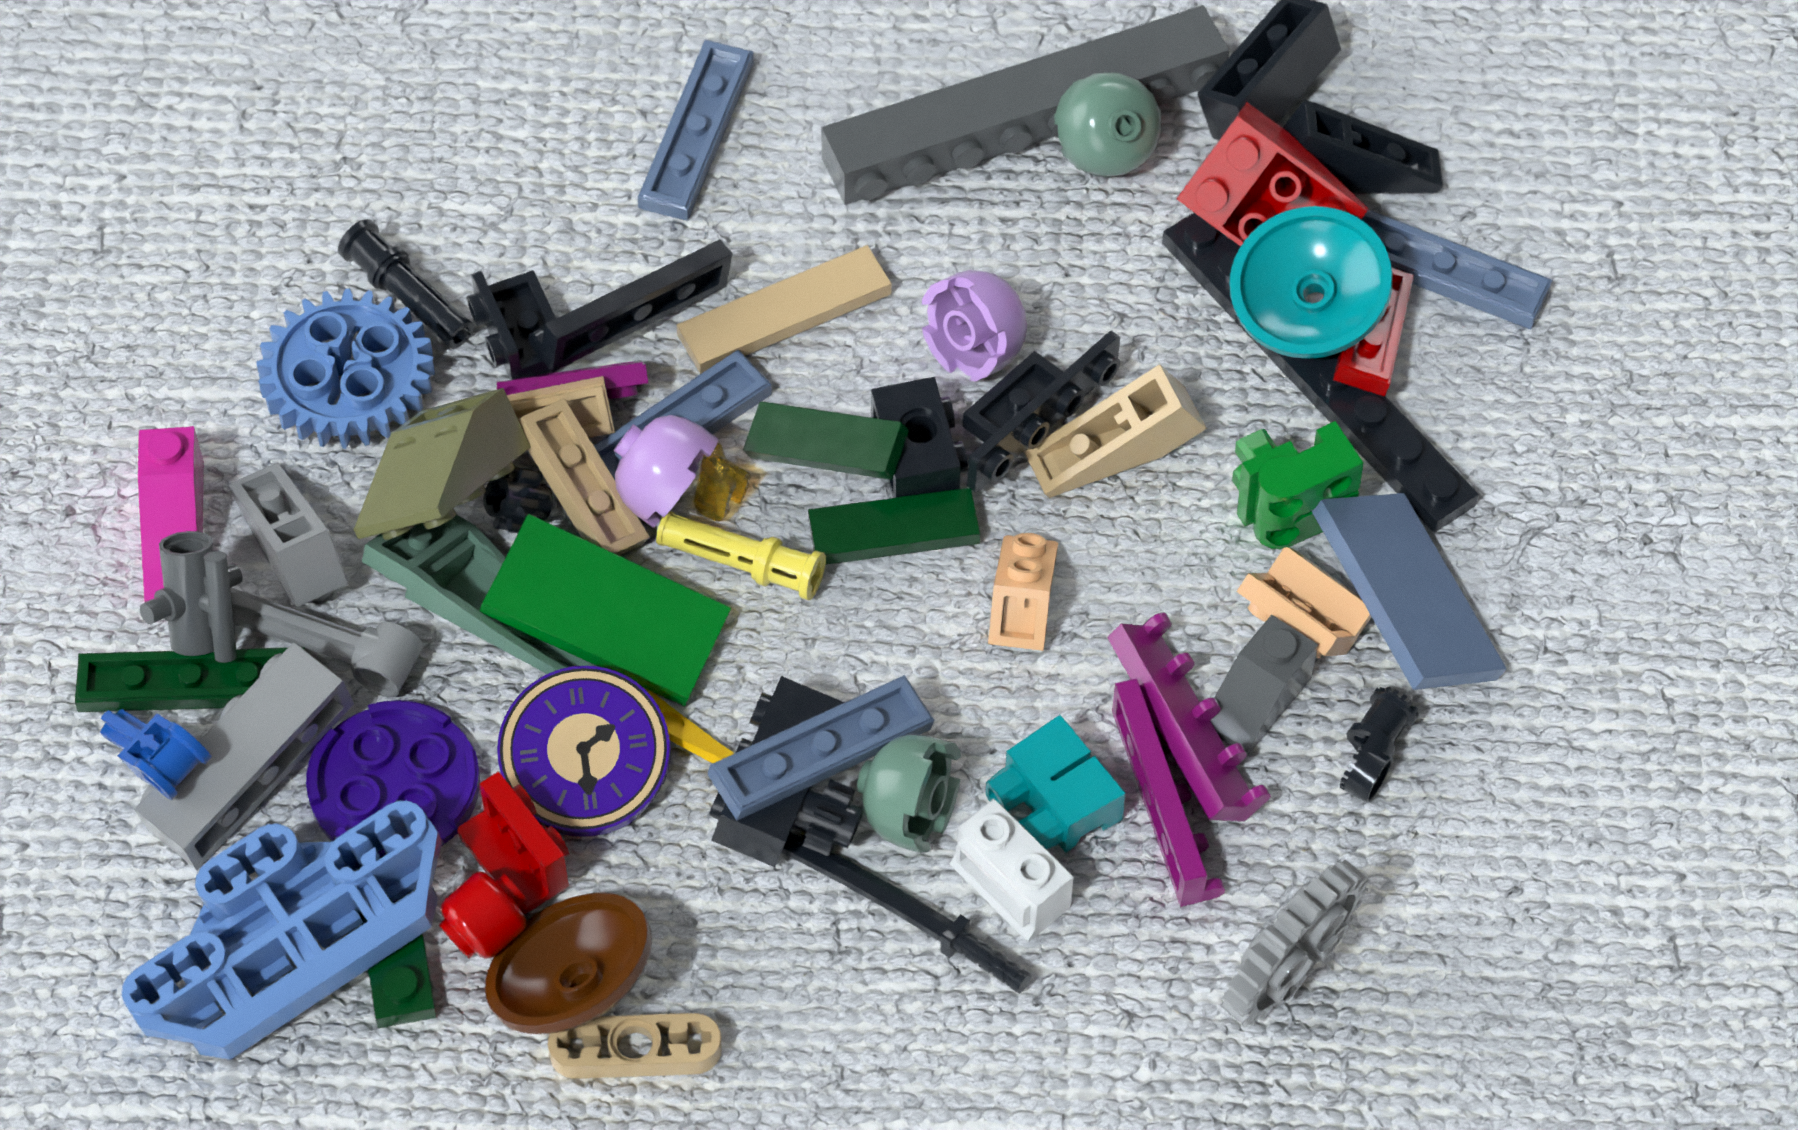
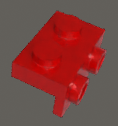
[457,771,569,915]

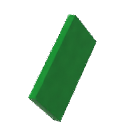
[480,514,731,707]

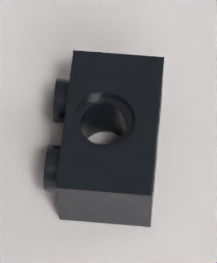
[871,377,968,498]

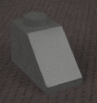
[1210,614,1318,756]

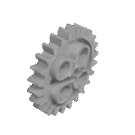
[1221,859,1370,1027]

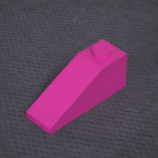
[138,426,204,602]

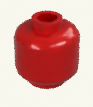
[439,872,527,959]

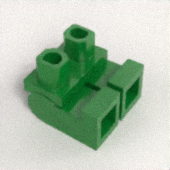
[1232,421,1364,549]

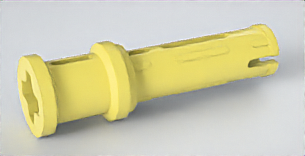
[656,511,826,601]

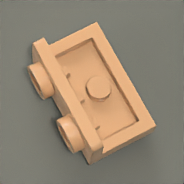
[1236,547,1371,658]

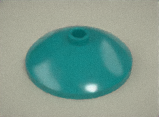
[1230,206,1393,358]

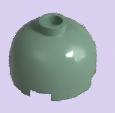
[1054,72,1162,177]
[857,735,961,853]

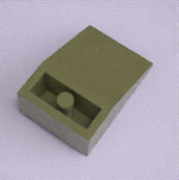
[353,388,531,540]

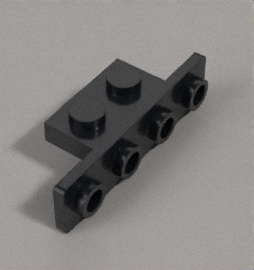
[962,330,1120,493]

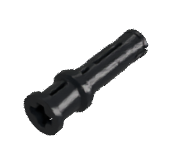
[338,219,474,349]

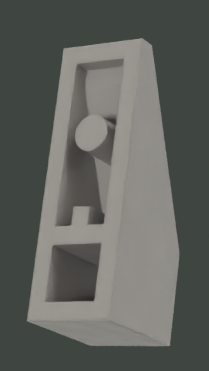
[228,463,348,607]

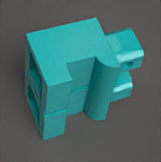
[985,715,1126,853]

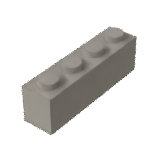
[134,642,354,870]

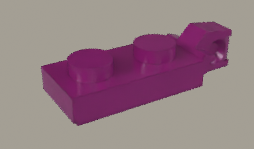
[496,360,648,399]

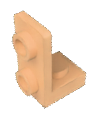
[988,533,1058,651]

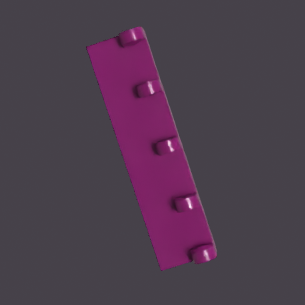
[1107,612,1271,822]
[1112,678,1226,907]

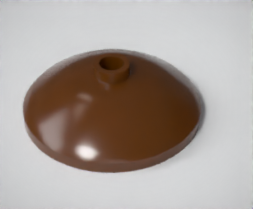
[485,893,652,1034]

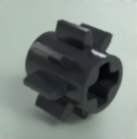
[483,466,553,534]
[794,779,864,856]

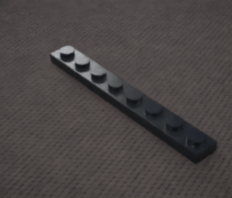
[1162,213,1479,533]

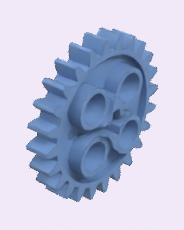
[256,288,435,449]

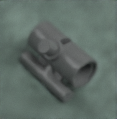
[140,531,243,662]

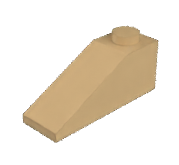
[1024,364,1207,498]

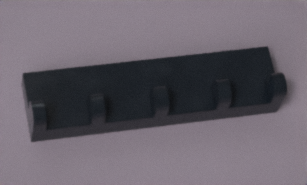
[528,240,733,372]

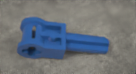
[100,709,212,801]

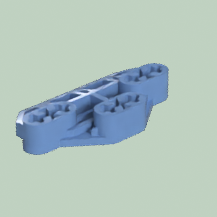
[121,801,443,1060]

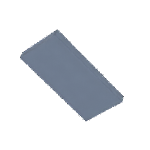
[1312,493,1507,690]

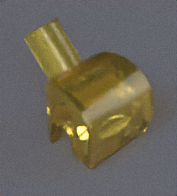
[694,443,751,521]

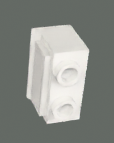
[950,799,1074,942]

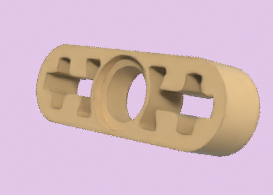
[548,1013,722,1079]

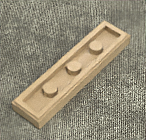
[676,245,892,374]

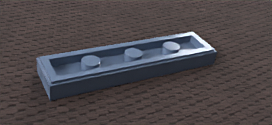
[637,40,754,221]
[1361,210,1552,330]
[593,350,772,480]
[707,675,935,821]

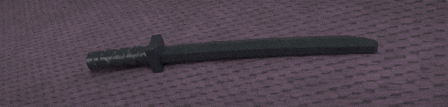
[781,832,1032,994]

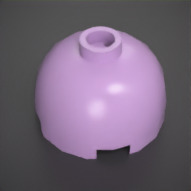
[922,270,1027,382]
[614,415,719,528]

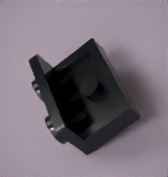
[466,270,573,380]

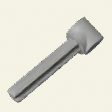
[230,587,423,697]

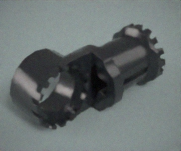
[1340,687,1419,803]

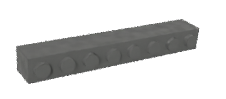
[821,5,1229,205]

